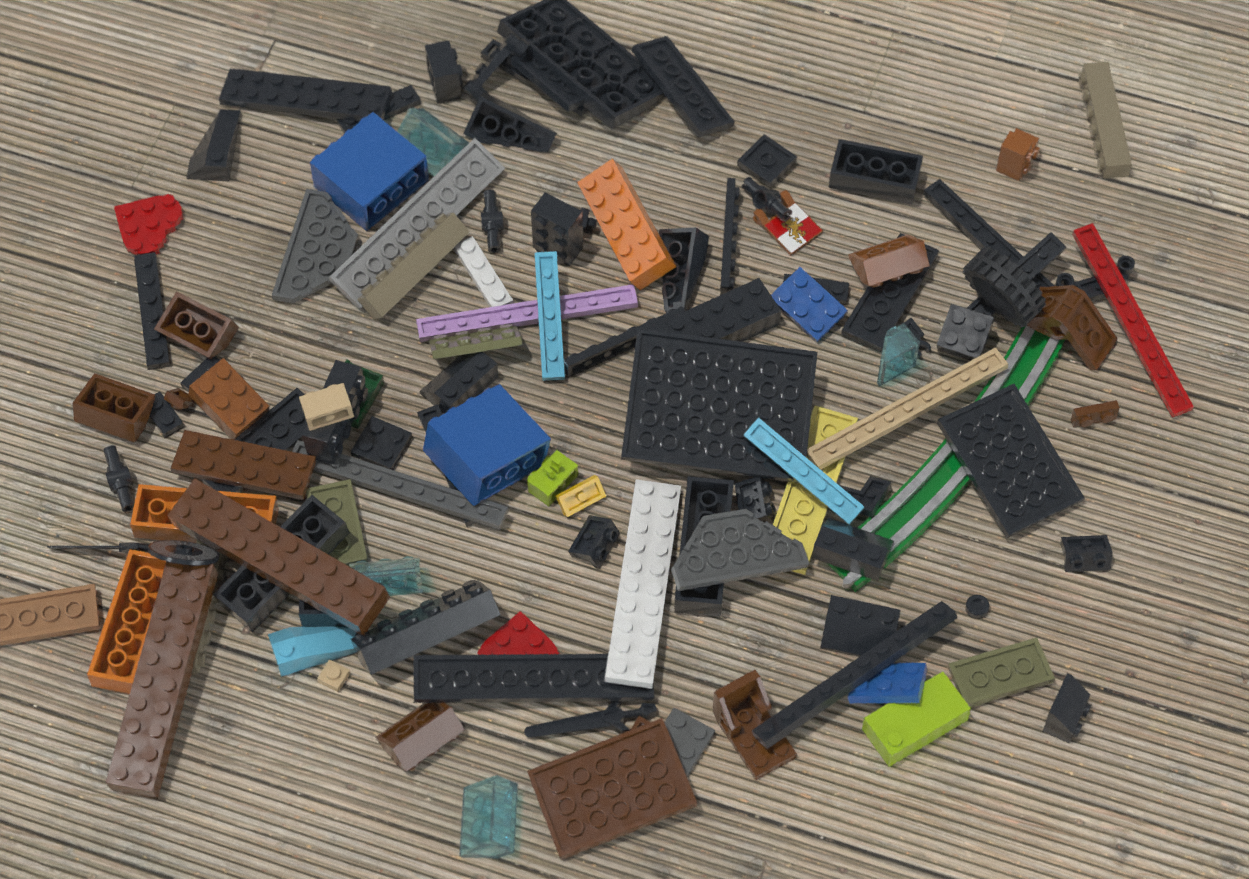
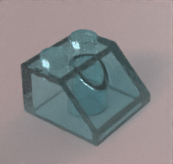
[877,323,920,387]

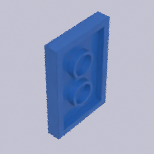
[771,267,848,343]
[848,663,928,703]

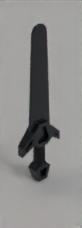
[47,542,150,553]
[524,701,657,738]

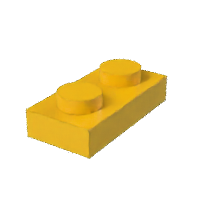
[556,475,606,517]

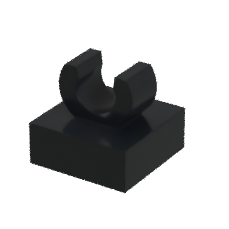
[580,207,597,234]

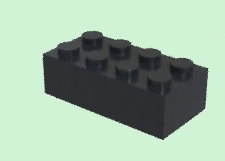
[829,139,923,205]
[302,360,368,465]

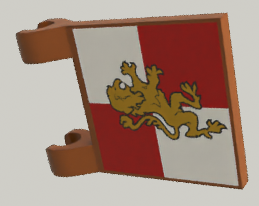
[753,190,823,256]

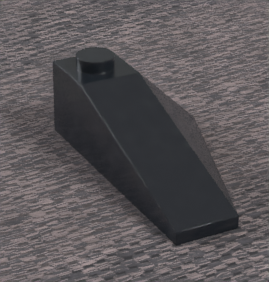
[463,92,557,152]
[186,109,241,182]
[659,227,709,312]

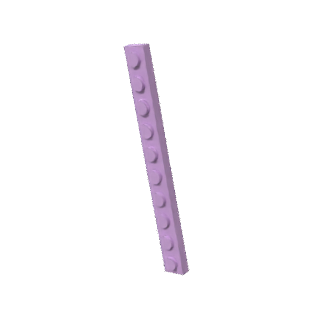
[416,284,638,342]

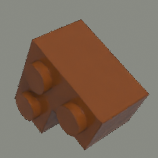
[996,128,1040,181]

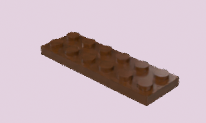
[170,430,316,500]

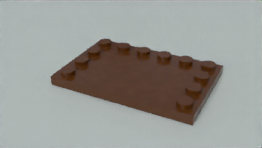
[527,718,698,860]

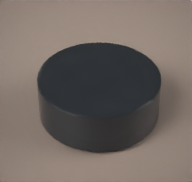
[965,594,990,619]

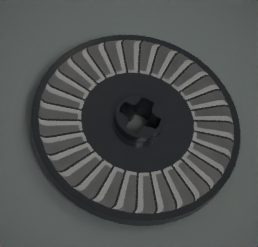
[148,540,220,565]

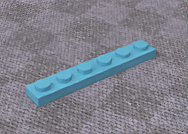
[535,251,565,381]
[744,418,864,525]

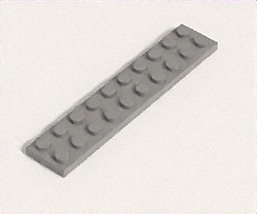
[328,138,505,310]

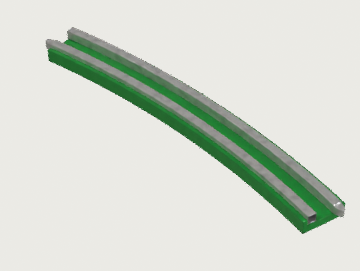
[827,326,1066,592]

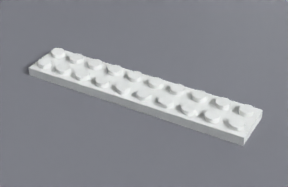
[605,479,681,689]

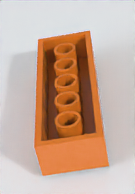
[577,158,676,291]
[130,484,279,543]
[87,549,166,694]

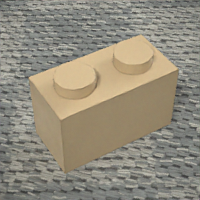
[299,383,354,431]

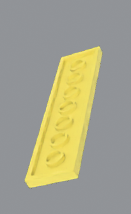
[773,406,858,575]

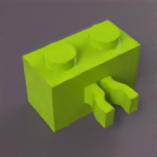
[527,450,578,507]

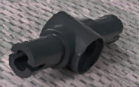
[741,177,792,222]
[481,190,504,253]
[103,445,134,512]

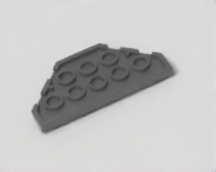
[272,189,359,304]
[671,509,810,591]

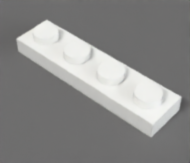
[454,236,513,307]

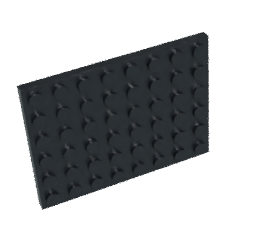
[621,328,818,483]

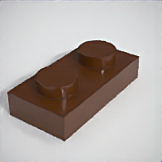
[1071,400,1120,428]

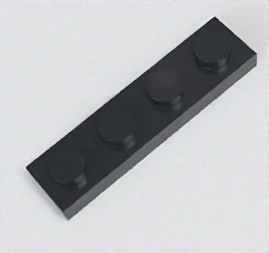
[336,85,421,133]

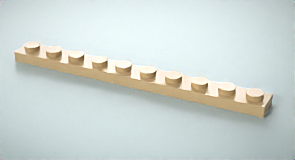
[807,348,1008,470]

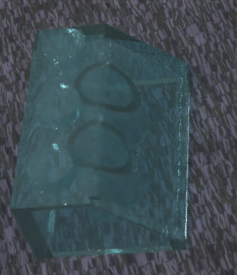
[397,108,469,177]
[349,556,423,596]
[459,775,518,858]

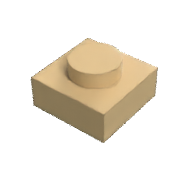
[317,659,351,692]

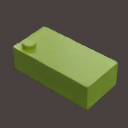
[862,672,971,767]

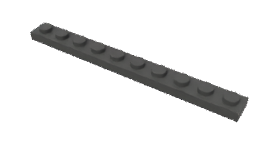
[292,440,509,530]

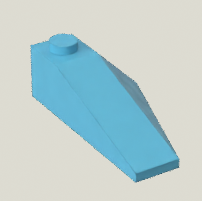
[268,626,357,677]

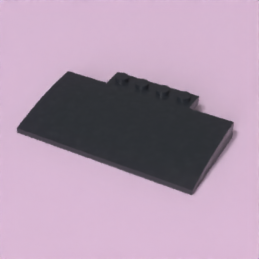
[497,0,666,130]

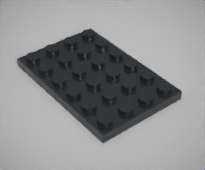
[936,384,1085,538]

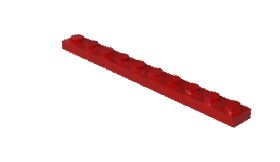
[1072,223,1194,418]

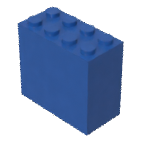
[310,112,429,232]
[423,384,551,506]

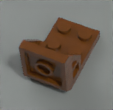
[1026,285,1118,370]
[713,669,797,780]

